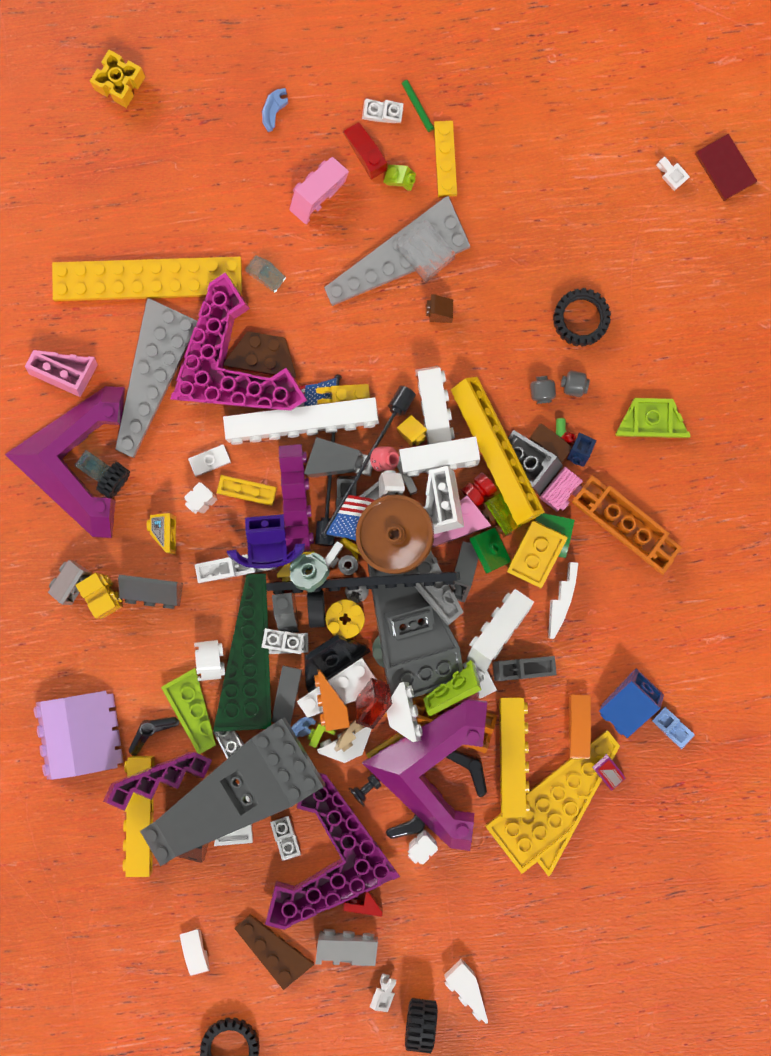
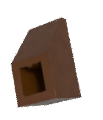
[426,294,453,323]

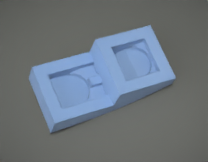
[652,707,695,750]

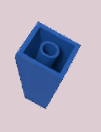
[599,669,664,738]

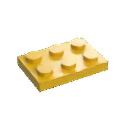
[507,520,568,588]

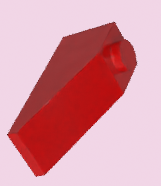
[343,122,387,179]

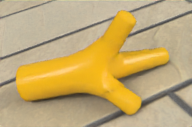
[340,538,361,561]

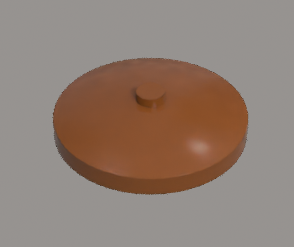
[356,495,434,574]

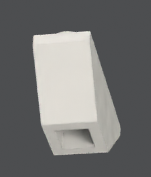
[386,682,422,742]
[317,723,372,763]

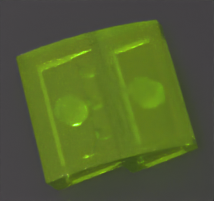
[485,493,525,535]

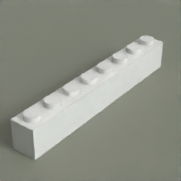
[223,398,379,445]

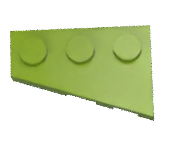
[423,660,481,716]

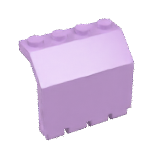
[34,691,124,780]

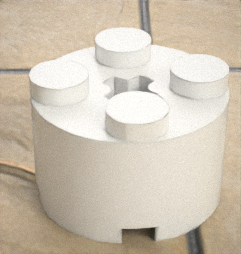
[194,640,225,681]

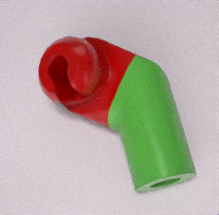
[556,418,576,444]

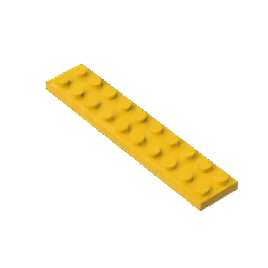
[52,257,242,301]

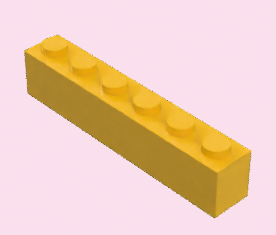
[499,698,530,817]
[123,756,154,877]

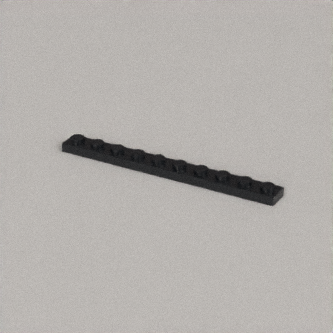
[266,571,460,594]

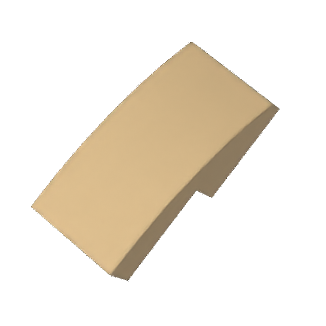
[334,714,367,752]

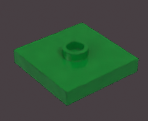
[470,528,511,574]

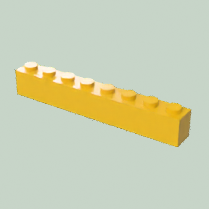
[451,377,544,525]

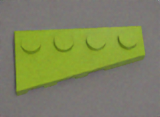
[161,668,216,754]

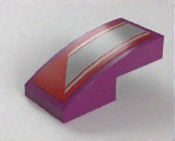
[592,754,626,791]

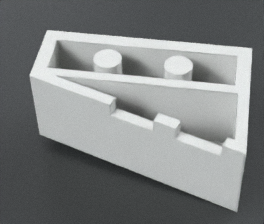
[424,466,464,534]

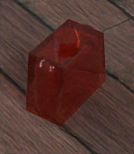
[356,678,393,729]

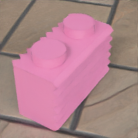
[539,467,583,512]

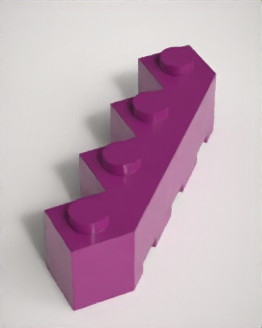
[279,444,314,554]
[103,752,212,811]

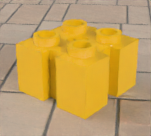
[90,50,145,108]
[75,573,123,619]

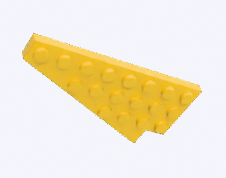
[485,730,620,877]

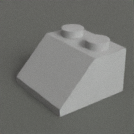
[48,560,92,605]

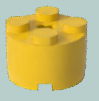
[326,600,365,639]

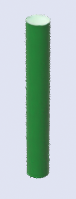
[402,80,434,132]

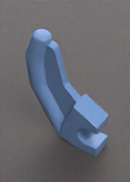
[262,88,288,132]
[291,717,316,737]

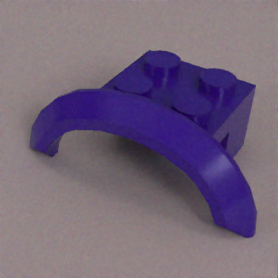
[227,514,305,569]

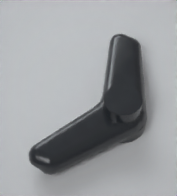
[129,717,179,756]
[446,750,487,797]
[386,815,425,839]

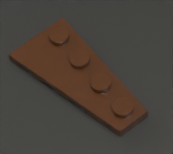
[234,914,314,990]

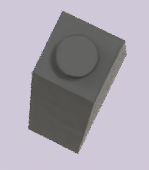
[304,437,364,478]
[449,541,479,603]
[272,593,299,633]

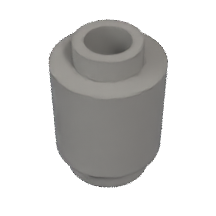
[338,555,358,575]

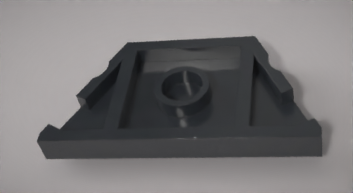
[305,634,371,692]

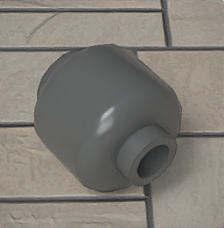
[560,370,590,397]
[530,376,556,404]

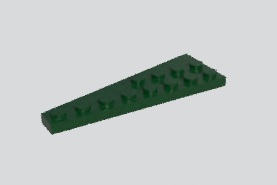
[214,574,271,732]

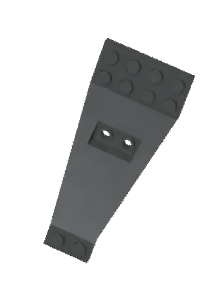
[367,563,463,698]
[140,717,326,866]

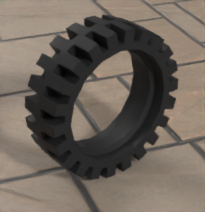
[553,288,611,347]
[200,1017,260,1056]

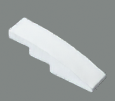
[195,554,277,583]
[548,562,578,639]

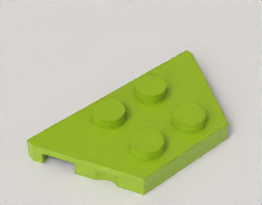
[615,398,690,438]

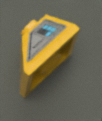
[147,513,176,555]

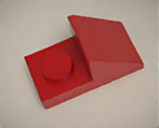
[343,891,383,917]

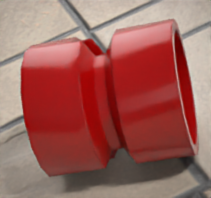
[461,472,497,507]

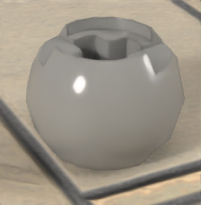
[345,586,369,603]

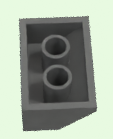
[118,575,183,609]

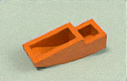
[569,695,591,759]

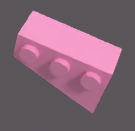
[289,157,349,224]
[25,350,98,397]
[432,496,491,547]

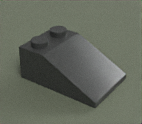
[508,430,563,496]

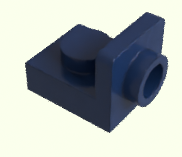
[567,432,597,467]

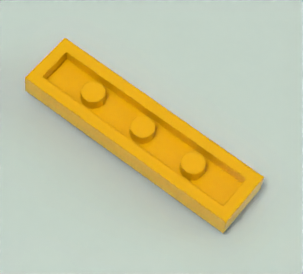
[434,121,457,197]

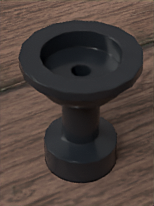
[349,774,382,807]

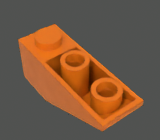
[314,669,350,731]

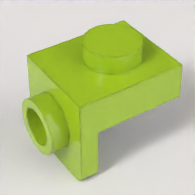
[384,165,416,191]
[308,722,337,748]

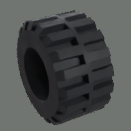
[405,998,438,1054]

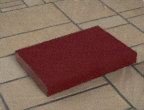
[695,133,757,201]

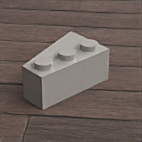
[315,929,378,966]

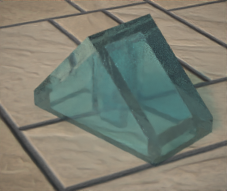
[244,255,286,293]
[75,450,110,482]

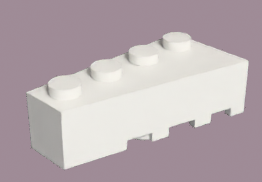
[415,366,455,445]
[399,437,480,477]
[466,589,534,673]
[297,658,384,718]

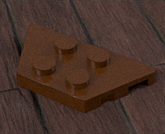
[224,331,296,379]

